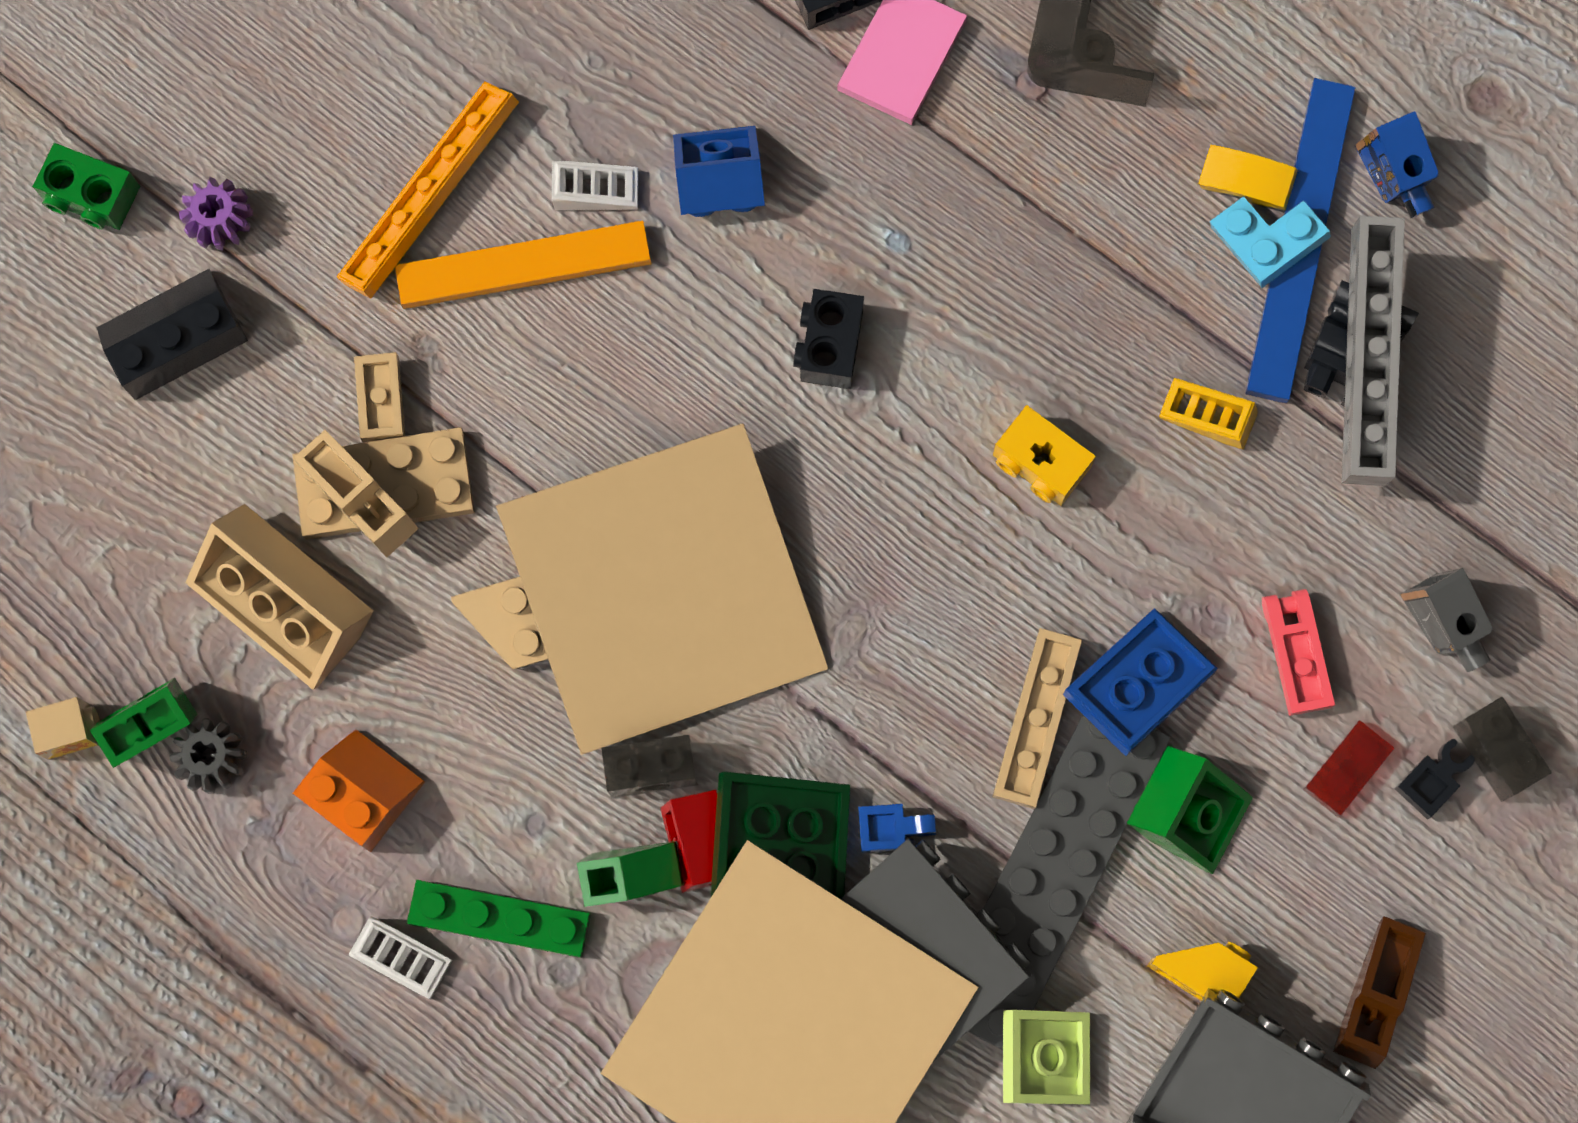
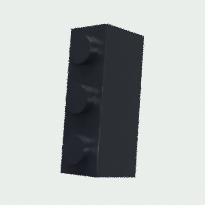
[96,269,248,400]

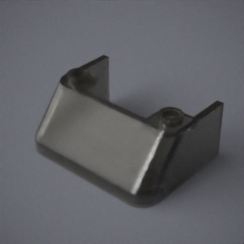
[1027,0,1155,107]

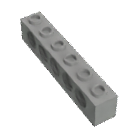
[1341,215,1405,486]

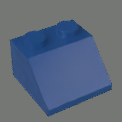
[673,126,765,217]

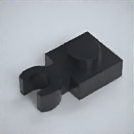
[1394,739,1475,819]

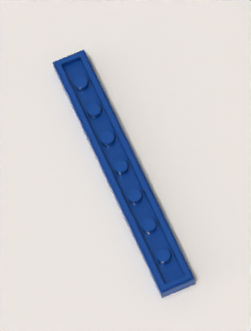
[1245,78,1355,404]

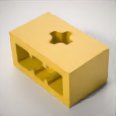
[993,405,1096,506]

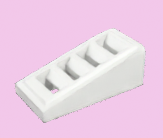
[551,161,638,210]
[349,916,453,1000]

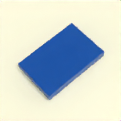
[1063,608,1218,756]

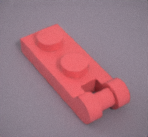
[1262,589,1335,716]

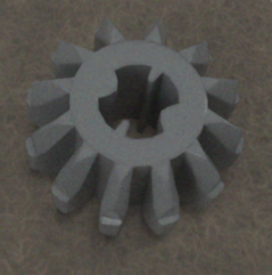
[169,718,247,794]

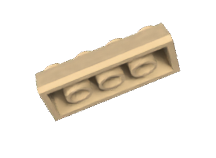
[185,504,374,690]

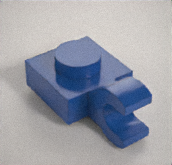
[858,804,936,853]

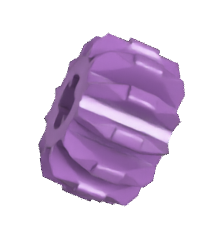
[179,177,253,251]

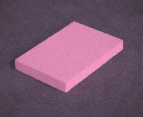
[837,0,967,125]

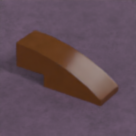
[1333,916,1426,1069]

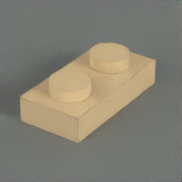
[354,352,405,443]

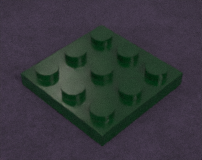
[711,772,850,899]

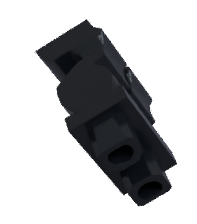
[1304,280,1419,407]

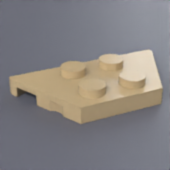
[451,577,548,669]

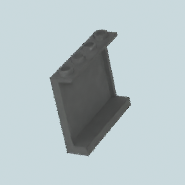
[841,838,1032,1062]
[1127,988,1371,1123]

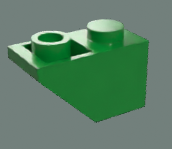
[577,841,684,907]

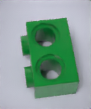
[32,143,141,231]
[90,677,198,768]

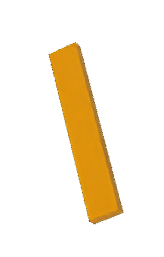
[337,81,519,299]
[395,220,651,309]

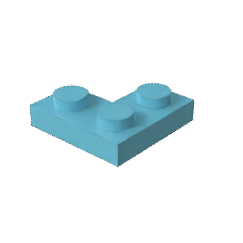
[1210,196,1331,288]

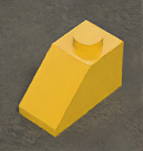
[1147,941,1258,1001]

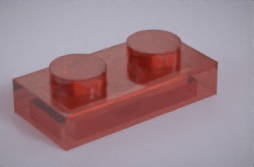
[1303,720,1394,818]

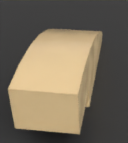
[293,430,419,558]

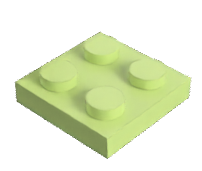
[1003,1010,1090,1104]

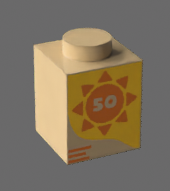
[26,697,100,760]

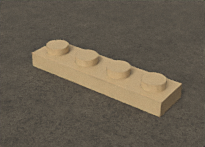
[992,628,1082,809]

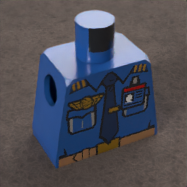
[1355,111,1439,218]

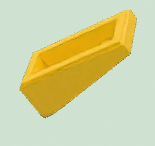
[1159,378,1258,450]

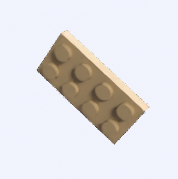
[292,427,475,540]

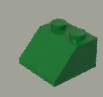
[1127,746,1253,874]

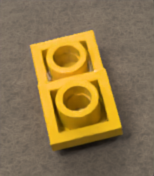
[1198,144,1298,210]

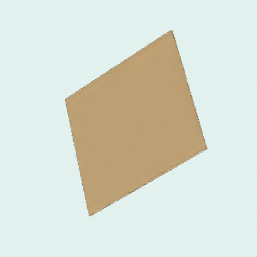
[496,423,828,755]
[600,840,979,1123]

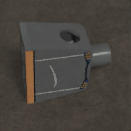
[1400,568,1493,672]

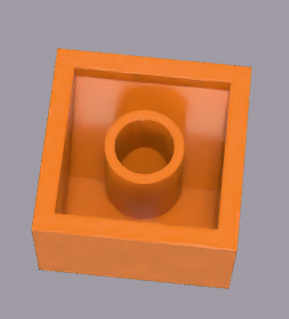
[292,729,425,852]

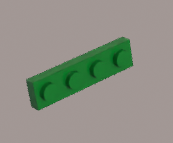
[406,880,591,958]

